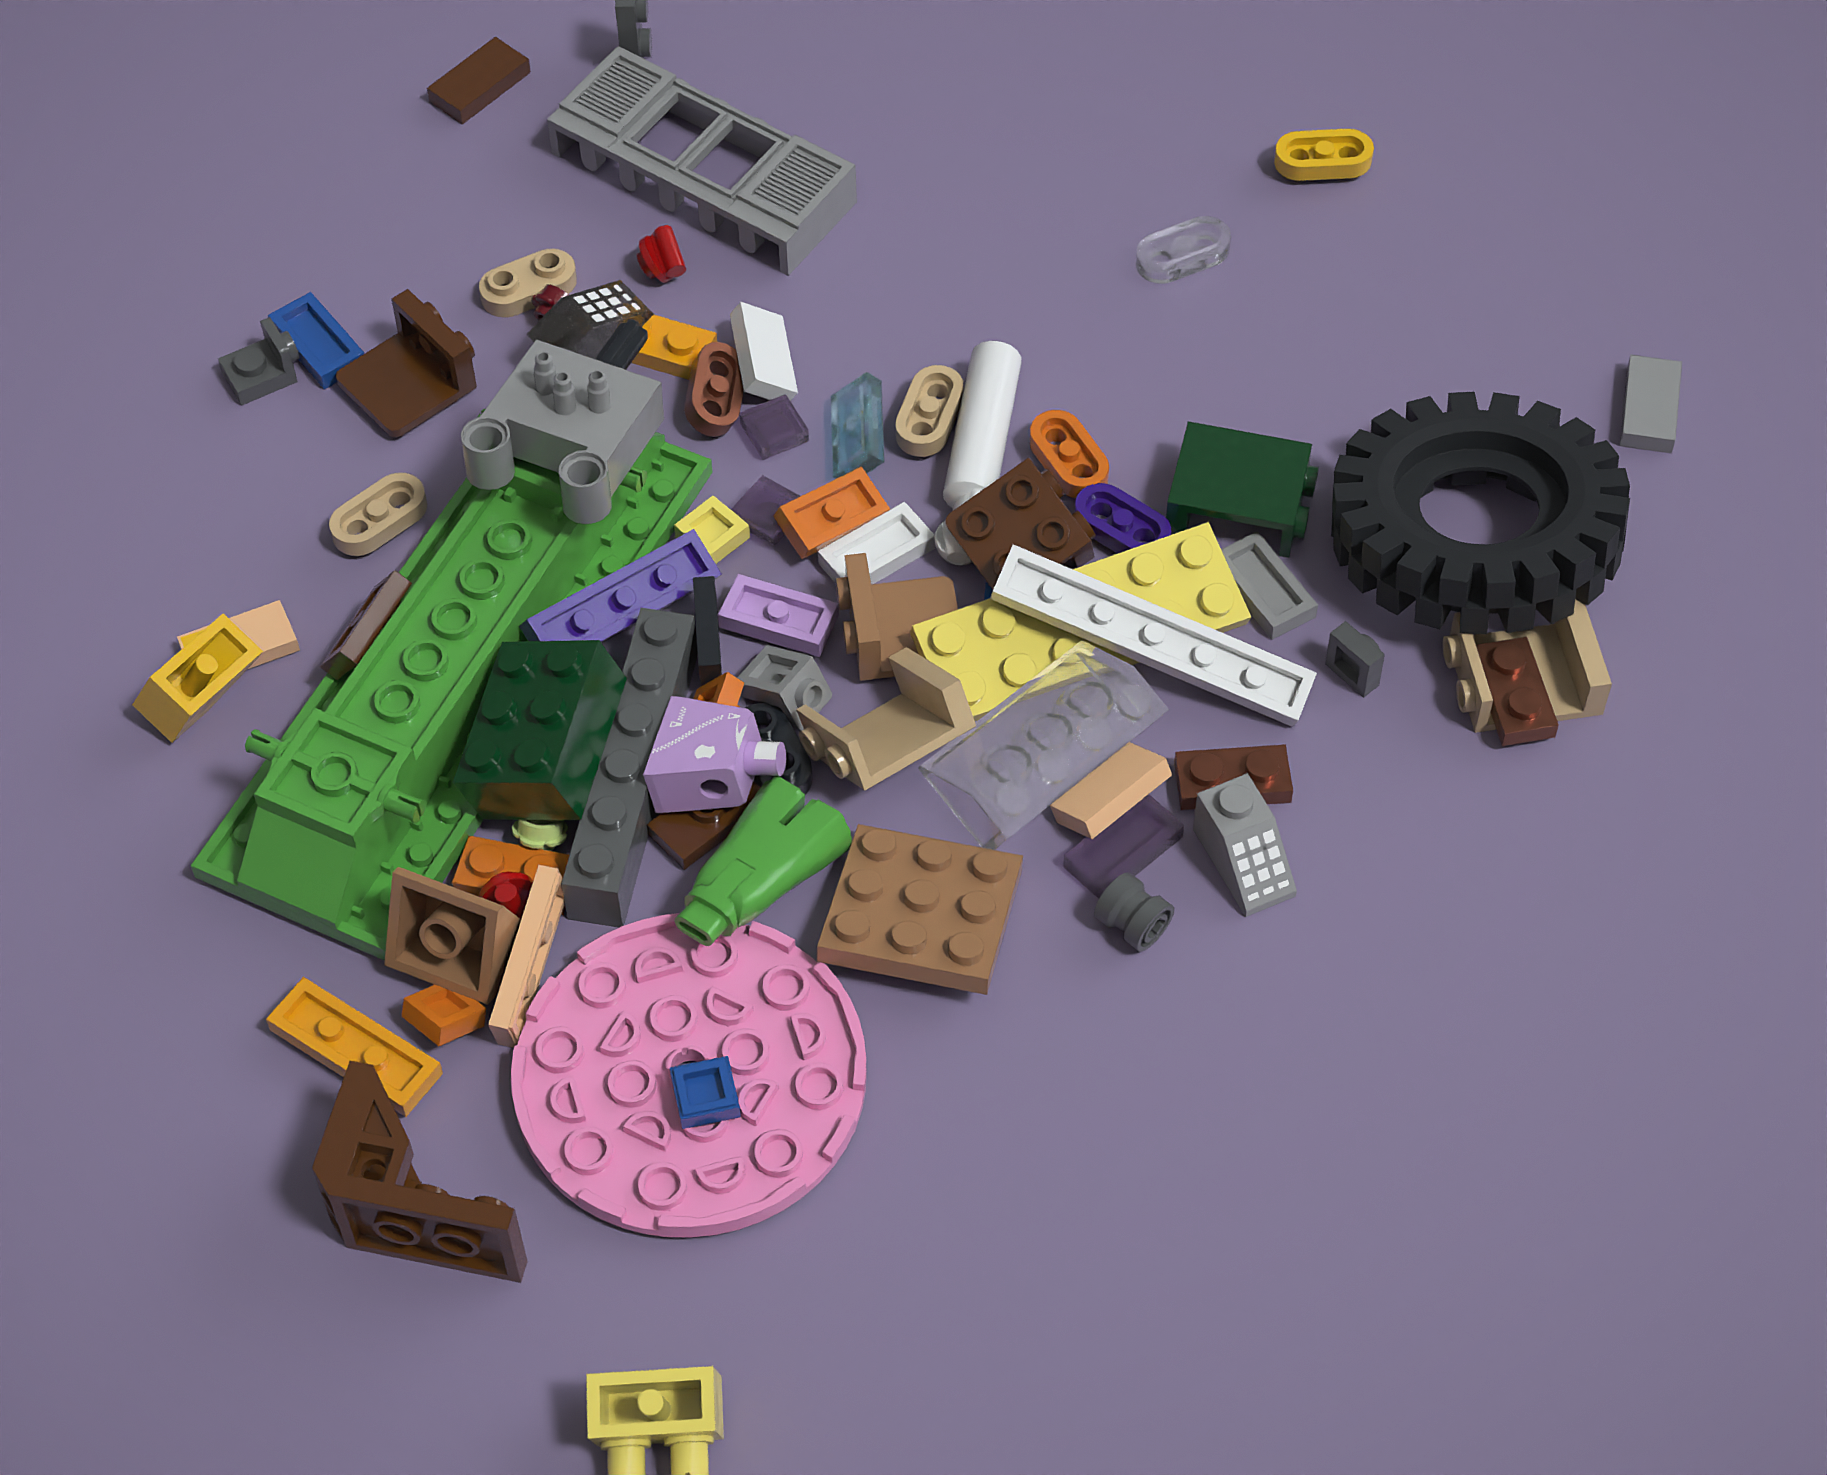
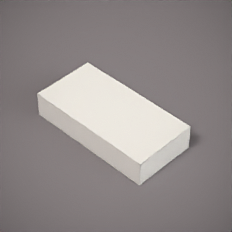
[730,302,798,405]
[818,502,935,584]

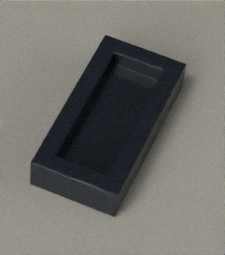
[693,576,722,686]

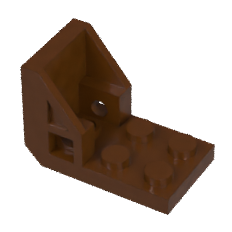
[312,1060,528,1283]

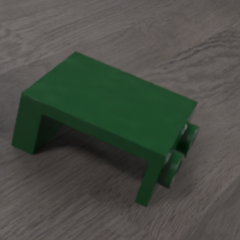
[1166,421,1319,558]

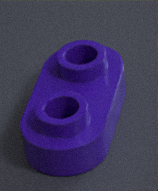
[1075,483,1171,553]

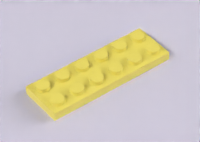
[910,522,1251,721]

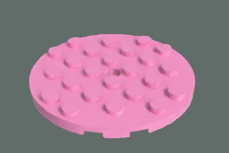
[511,913,867,1238]

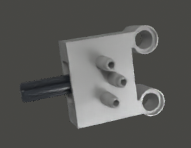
[461,319,664,524]

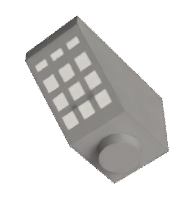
[1193,773,1297,917]

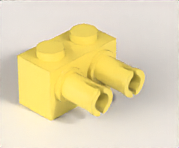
[586,1366,724,1475]

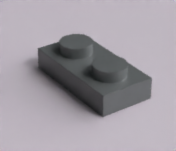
[615,0,652,58]

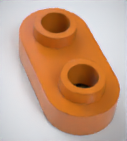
[1030,410,1109,499]

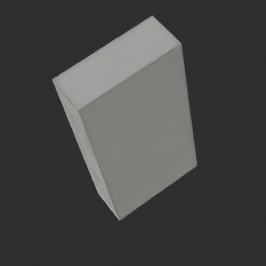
[1620,354,1682,453]
[1221,531,1318,640]

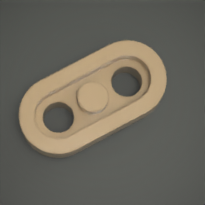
[479,249,577,317]
[896,365,963,457]
[329,473,427,556]

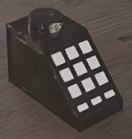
[526,280,654,359]

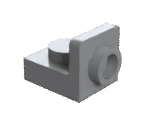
[737,645,832,730]

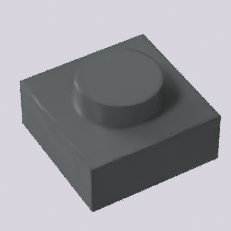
[1325,621,1385,697]

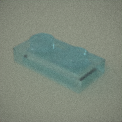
[831,372,884,479]

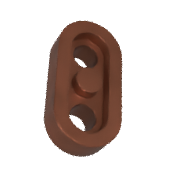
[684,342,744,436]

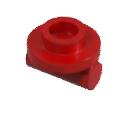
[636,225,687,283]
[478,872,533,919]

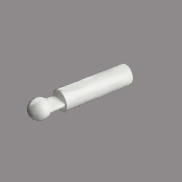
[935,341,1021,566]

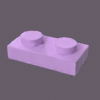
[718,574,839,657]

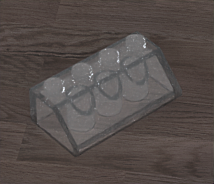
[918,640,1169,850]

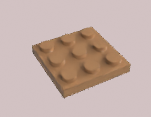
[817,824,1023,995]

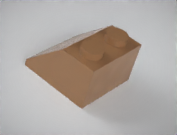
[384,867,521,1005]

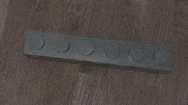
[561,608,698,928]

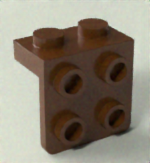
[336,289,477,437]
[946,457,1096,590]

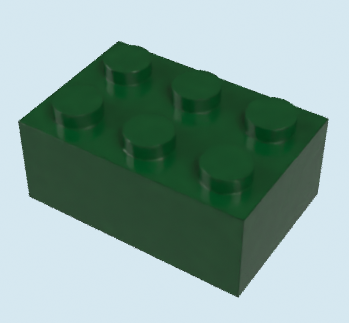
[453,640,627,820]

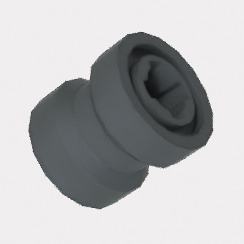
[1094,872,1175,952]

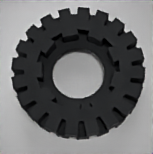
[1331,391,1630,634]

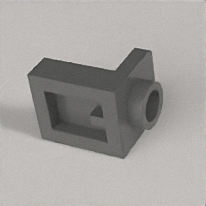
[218,317,299,406]

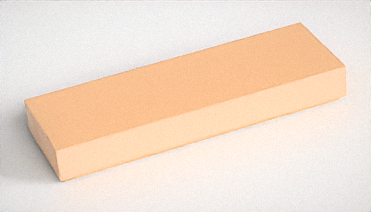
[488,865,565,1048]

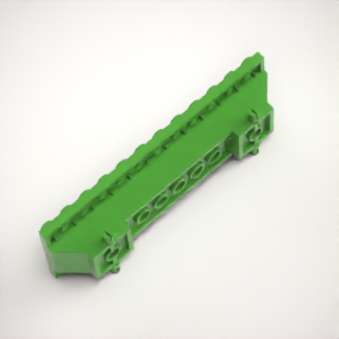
[191,409,713,961]

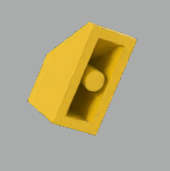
[132,613,263,743]

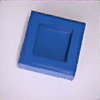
[670,1056,741,1129]

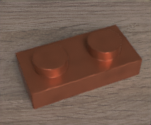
[1476,636,1559,746]
[1174,744,1293,810]

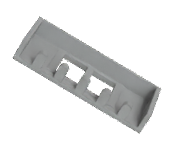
[547,46,857,276]

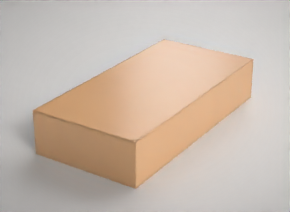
[1050,742,1172,839]

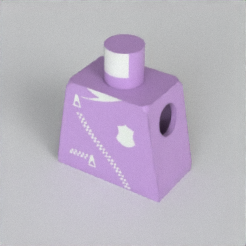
[643,696,786,813]

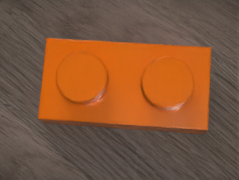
[773,466,890,559]
[452,836,570,915]

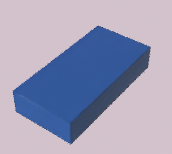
[268,292,365,390]

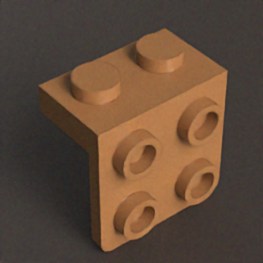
[836,553,958,681]

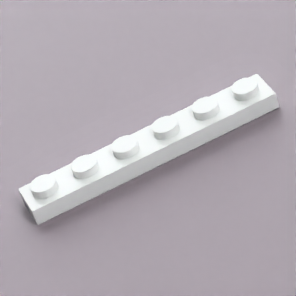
[990,544,1317,727]

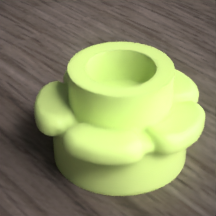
[512,820,568,851]

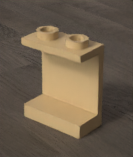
[1443,599,1612,733]
[796,647,976,791]

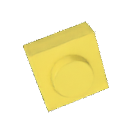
[674,495,750,564]

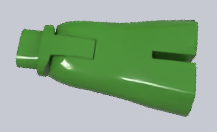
[674,776,852,946]

